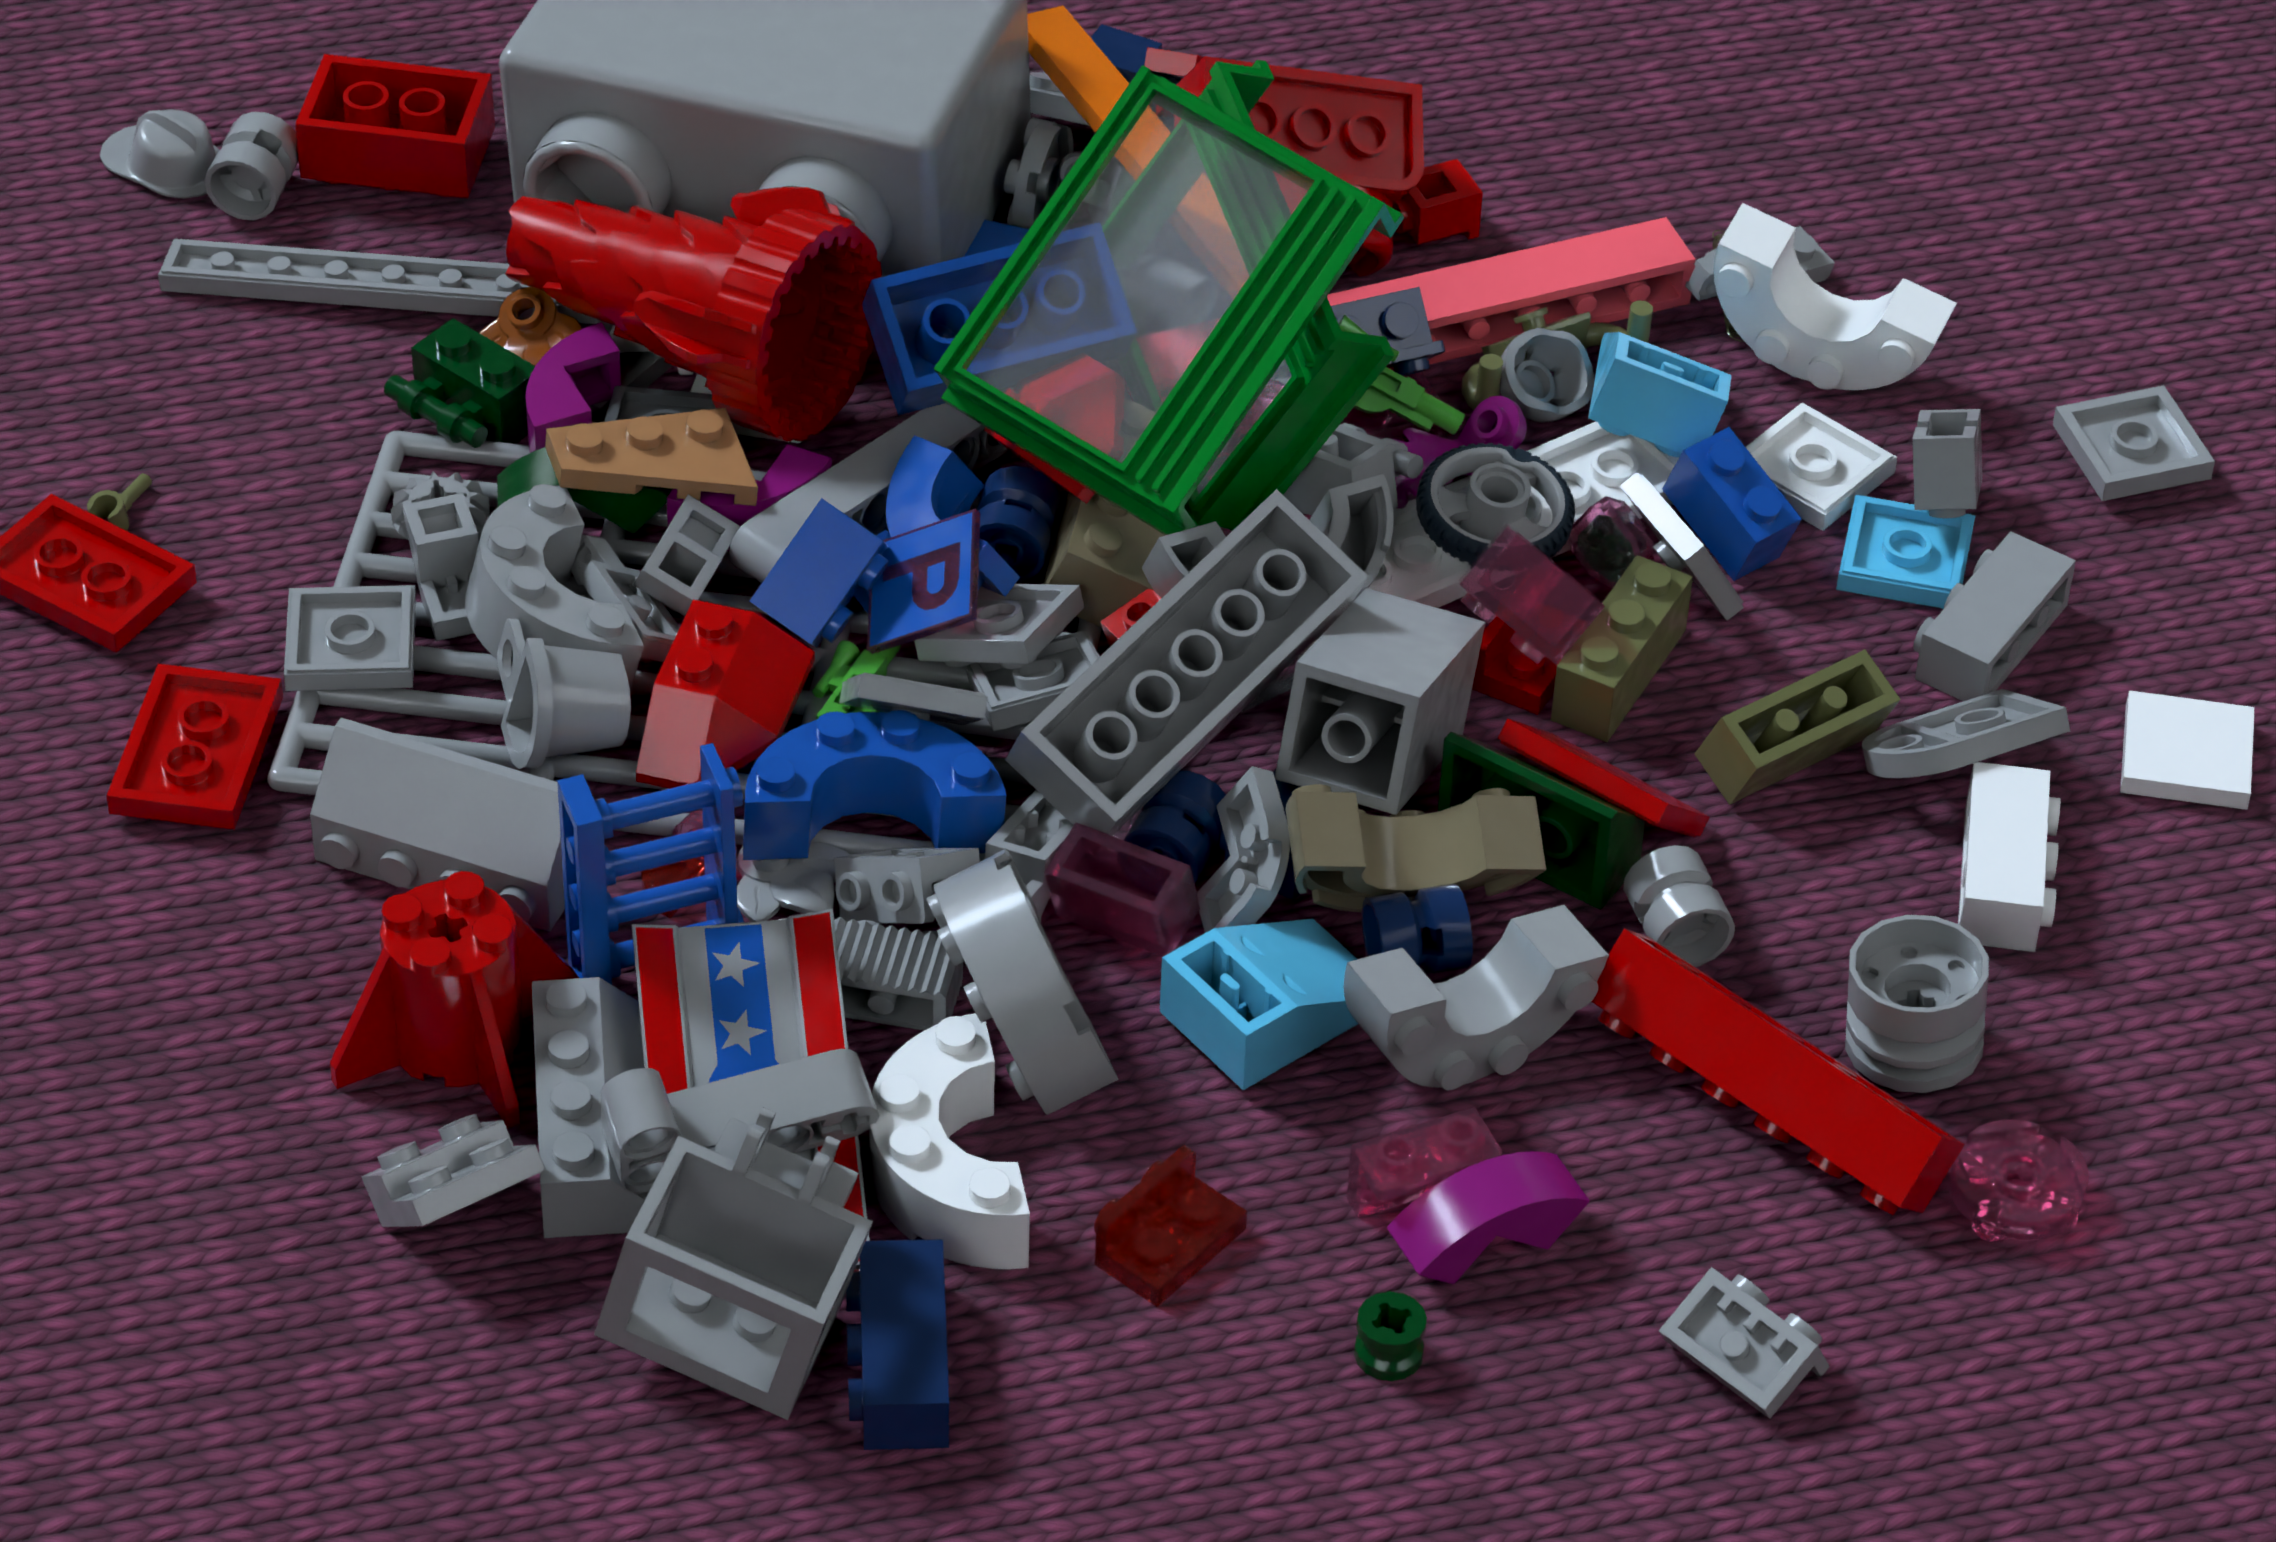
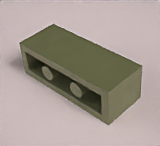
[1551,555,1693,742]
[1695,649,1901,805]

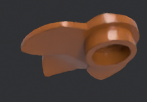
[480,287,582,366]

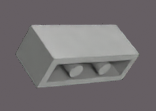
[1913,531,2076,701]

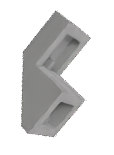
[403,493,479,641]

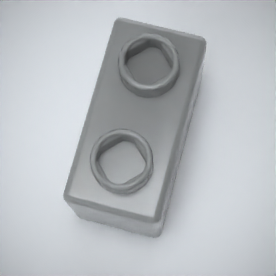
[499,0,1031,277]

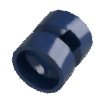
[972,466,1061,583]
[1121,771,1226,892]
[1362,884,1473,973]

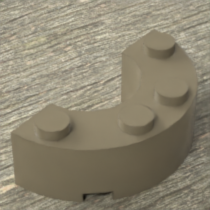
[1286,784,1546,912]

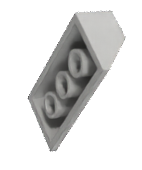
[310,717,565,932]
[532,977,649,1238]

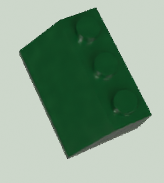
[1437,732,1645,910]

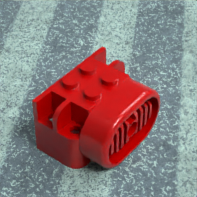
[1156,56,1424,276]

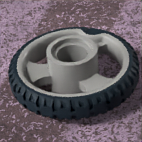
[1416,443,1575,571]

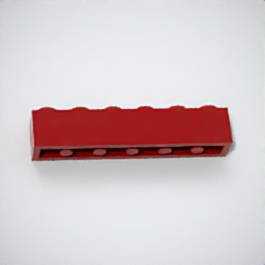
[1591,929,1965,1215]

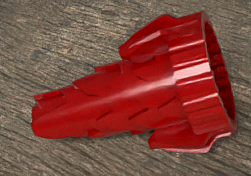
[505,187,882,442]

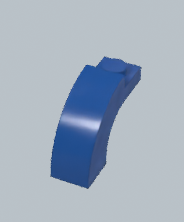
[886,435,1020,598]

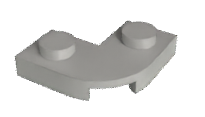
[1195,766,1290,933]

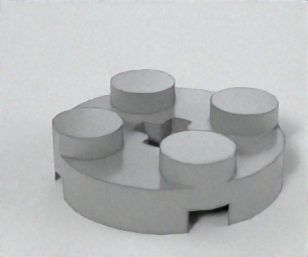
[1004,117,1073,229]

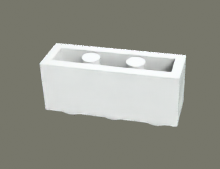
[1958,762,2061,952]

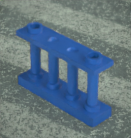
[557,743,744,985]

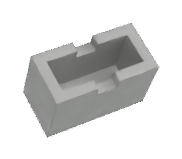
[1913,409,1982,518]

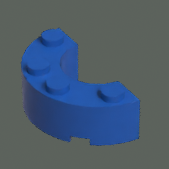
[743,710,1006,860]

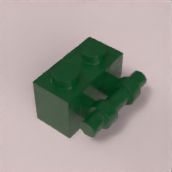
[384,318,535,448]

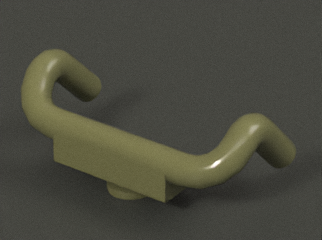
[1461,300,1653,410]

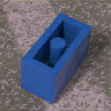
[1662,427,1802,581]
[749,498,889,648]

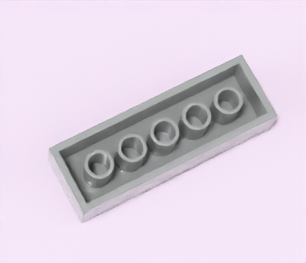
[1005,489,1369,849]

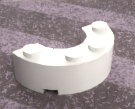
[1714,203,1957,390]
[869,1013,1030,1269]

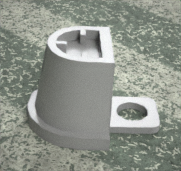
[497,619,631,770]

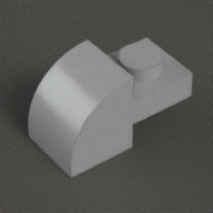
[633,495,741,617]

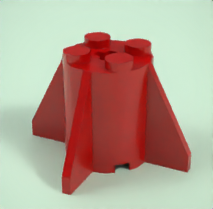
[330,871,579,1128]

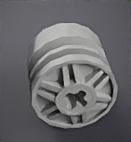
[1845,915,1989,1093]

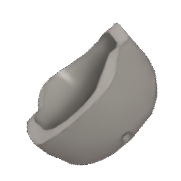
[1500,328,1594,423]

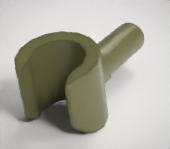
[87,473,152,531]

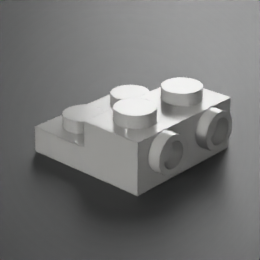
[361,1114,546,1227]

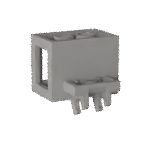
[594,1107,873,1420]

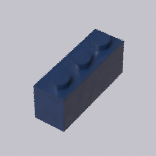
[846,1239,949,1450]

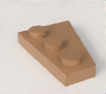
[545,408,758,506]

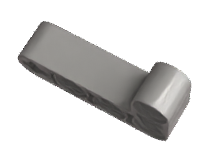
[601,1049,880,1194]

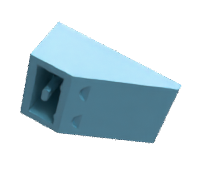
[1588,332,1731,458]
[1160,919,1358,1090]

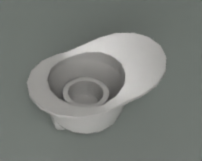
[100,109,219,199]

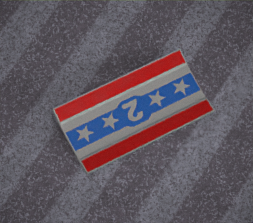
[632,909,870,1270]

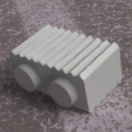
[834,916,963,1030]

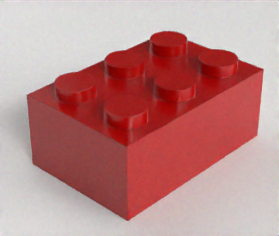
[295,54,495,198]

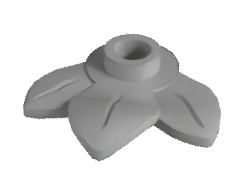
[737,842,850,922]

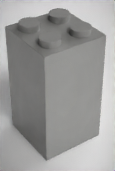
[1275,588,1486,815]

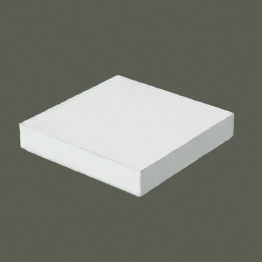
[1746,403,1897,531]
[2120,690,2255,810]

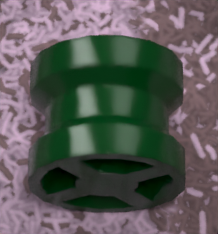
[1354,1291,1427,1381]

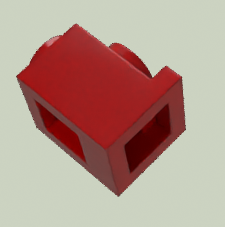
[1392,159,1483,244]

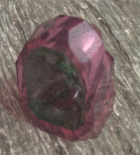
[1568,496,1655,590]

